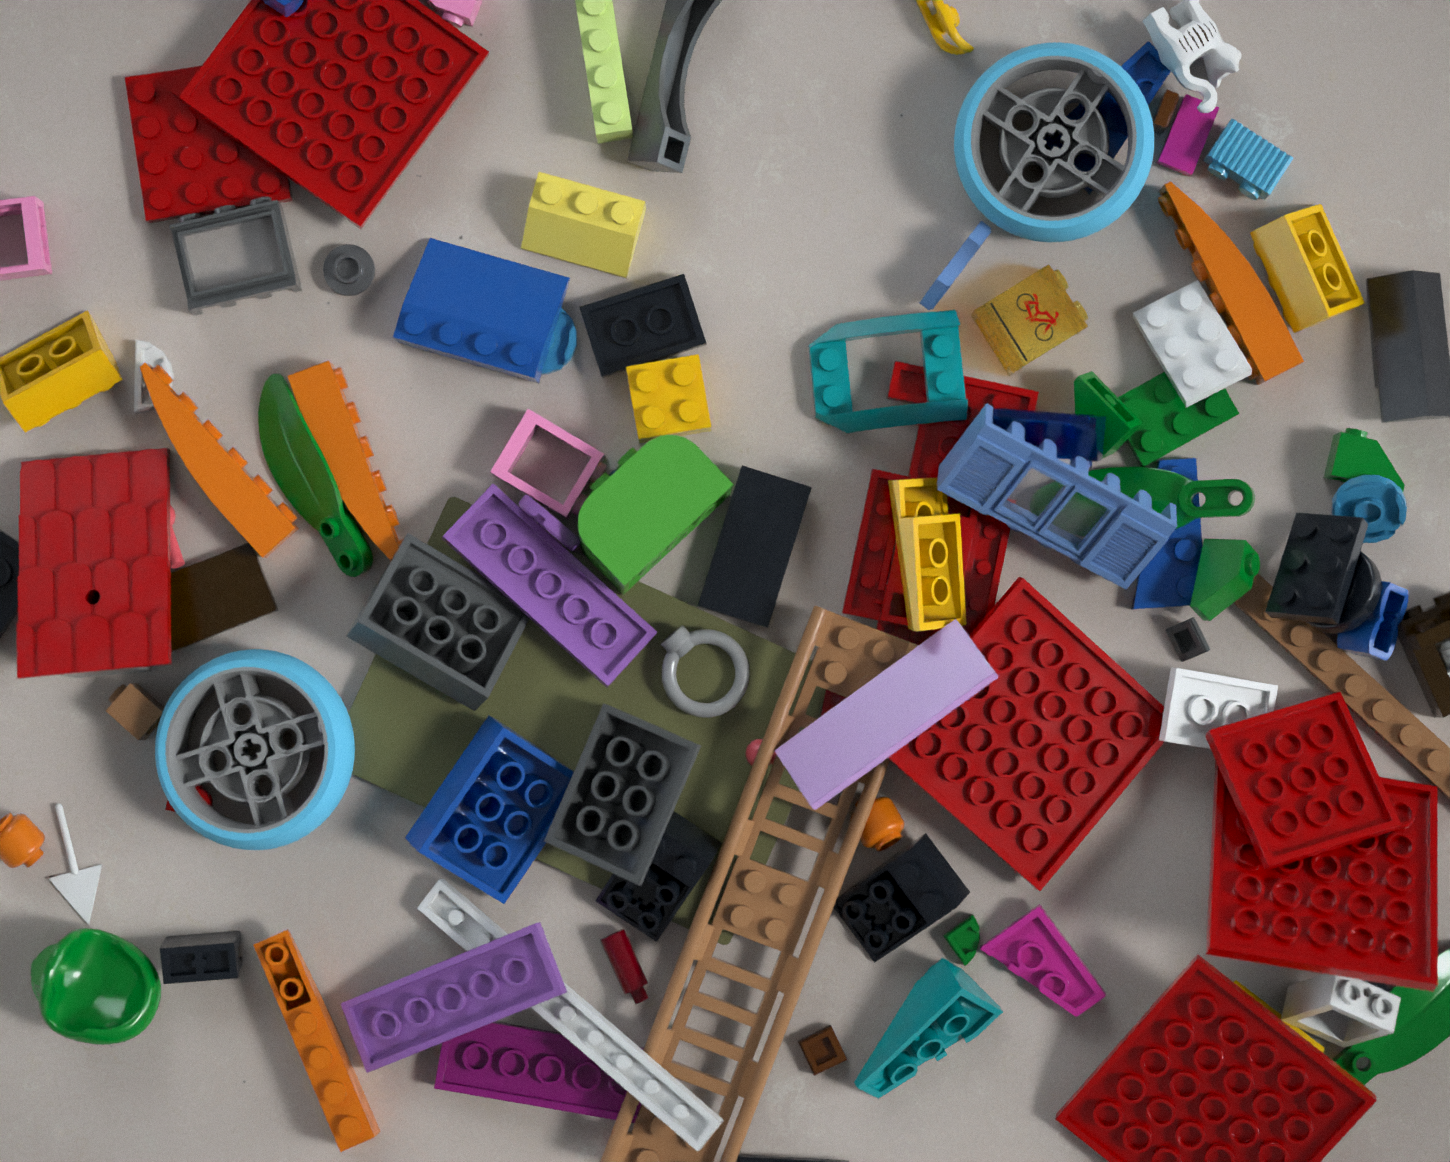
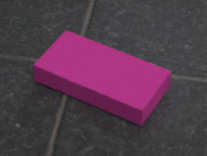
[1157,94,1220,177]

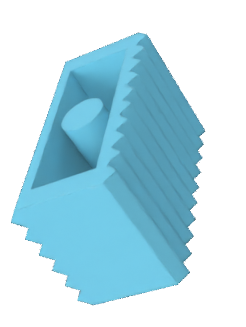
[1203,119,1293,200]

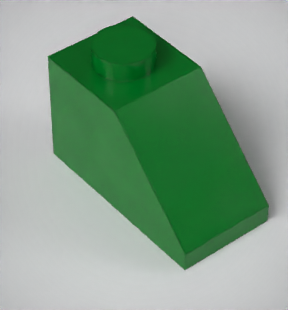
[1074,371,1142,459]
[1323,428,1405,491]
[1190,538,1260,621]

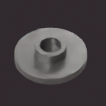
[323,244,375,296]

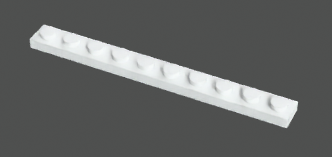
[417,879,724,1151]

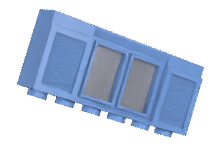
[937,403,1177,589]

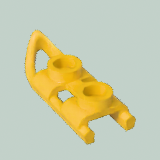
[916,0,974,55]

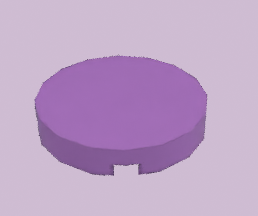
[518,494,580,551]

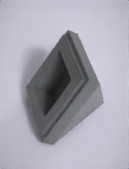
[1165,617,1210,663]

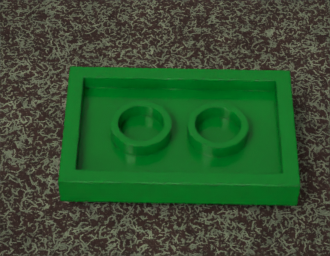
[1118,372,1239,467]

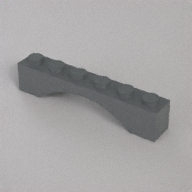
[627,0,722,173]

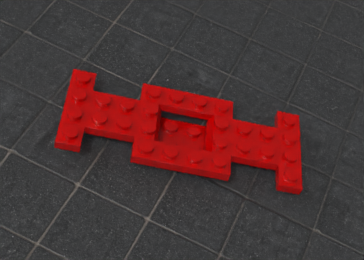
[820,361,1039,717]

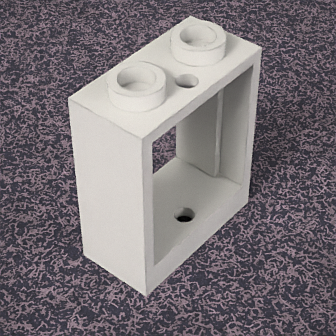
[1281,974,1401,1048]

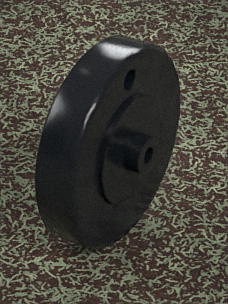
[1305,551,1382,634]

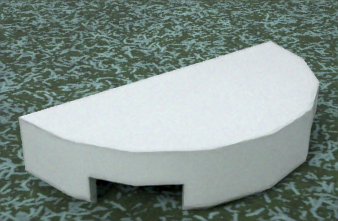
[134,340,174,414]

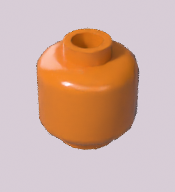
[850,796,905,852]
[0,813,45,868]

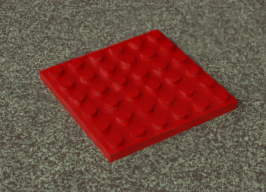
[179,0,489,230]
[887,577,1165,891]
[1206,760,1438,992]
[1055,954,1377,1162]

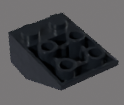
[595,811,722,942]
[834,833,970,962]

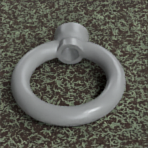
[661,625,750,718]

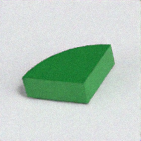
[943,914,980,966]

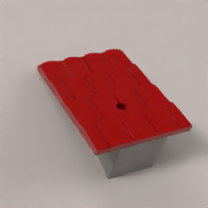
[17,448,171,679]

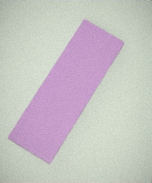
[774,619,998,810]

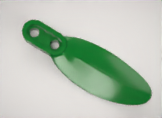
[258,373,373,577]
[1030,467,1255,536]
[1331,948,1450,1085]

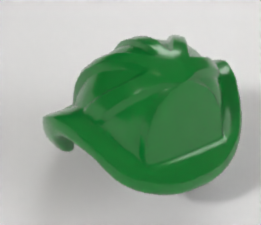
[31,928,161,1045]

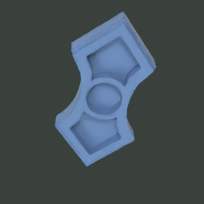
[919,221,992,311]

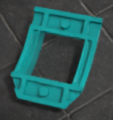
[808,310,968,434]

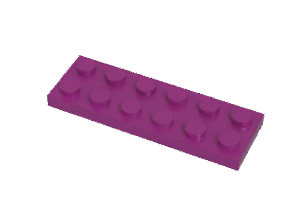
[434,1021,644,1123]

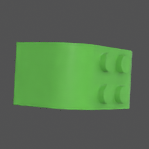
[578,435,734,595]

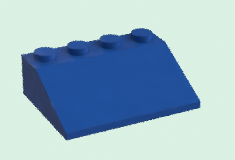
[393,238,570,383]
[405,715,574,904]

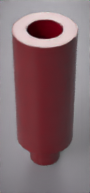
[600,929,648,1004]

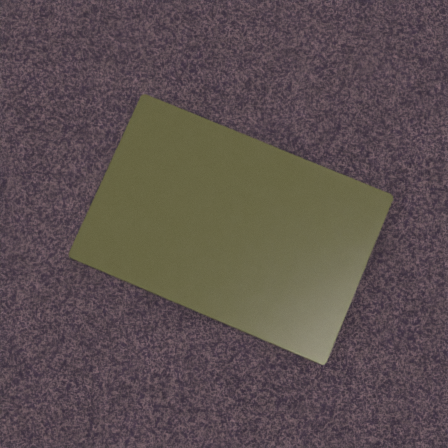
[348,497,826,945]

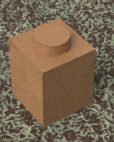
[106,683,165,741]

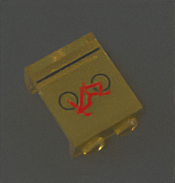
[971,264,1088,377]

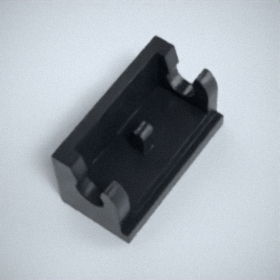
[160,931,243,984]

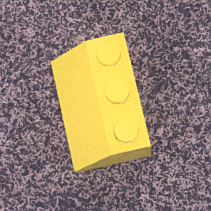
[521,172,646,279]

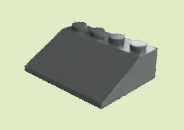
[346,533,530,711]
[544,703,701,886]

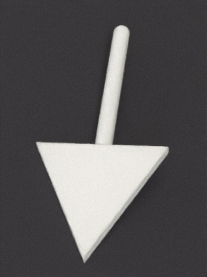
[48,803,102,925]

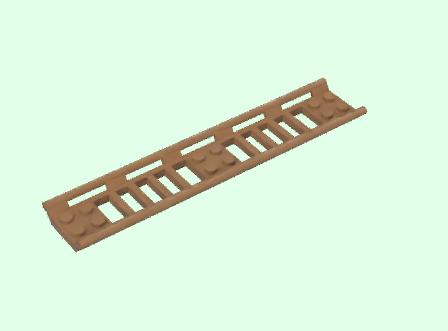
[600,605,919,1162]

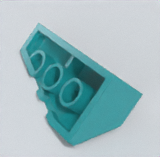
[854,958,1003,1099]

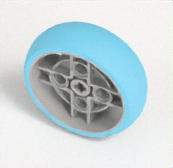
[954,42,1154,242]
[155,649,355,850]

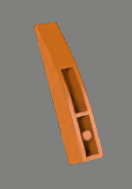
[1158,181,1304,385]
[287,360,403,561]
[140,362,299,558]
[253,929,381,1152]

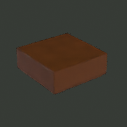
[1152,89,1179,135]
[798,1025,847,1076]

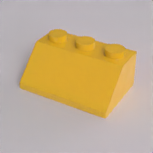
[1250,204,1365,333]
[0,310,122,433]

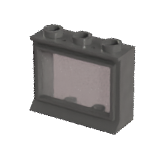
[169,197,302,315]

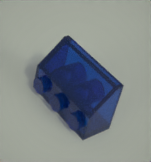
[992,408,1106,468]

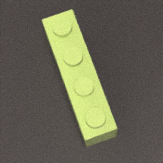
[575,0,633,144]

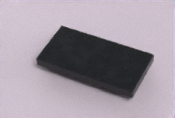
[698,465,812,628]

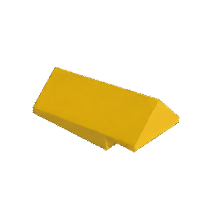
[888,478,966,631]

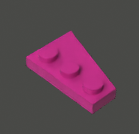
[980,904,1106,1017]

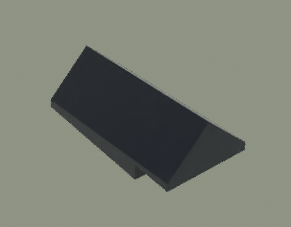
[1366,270,1450,423]

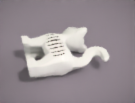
[1143,0,1241,113]

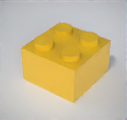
[626,354,712,443]

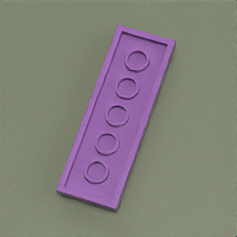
[442,484,657,688]
[340,922,567,1073]

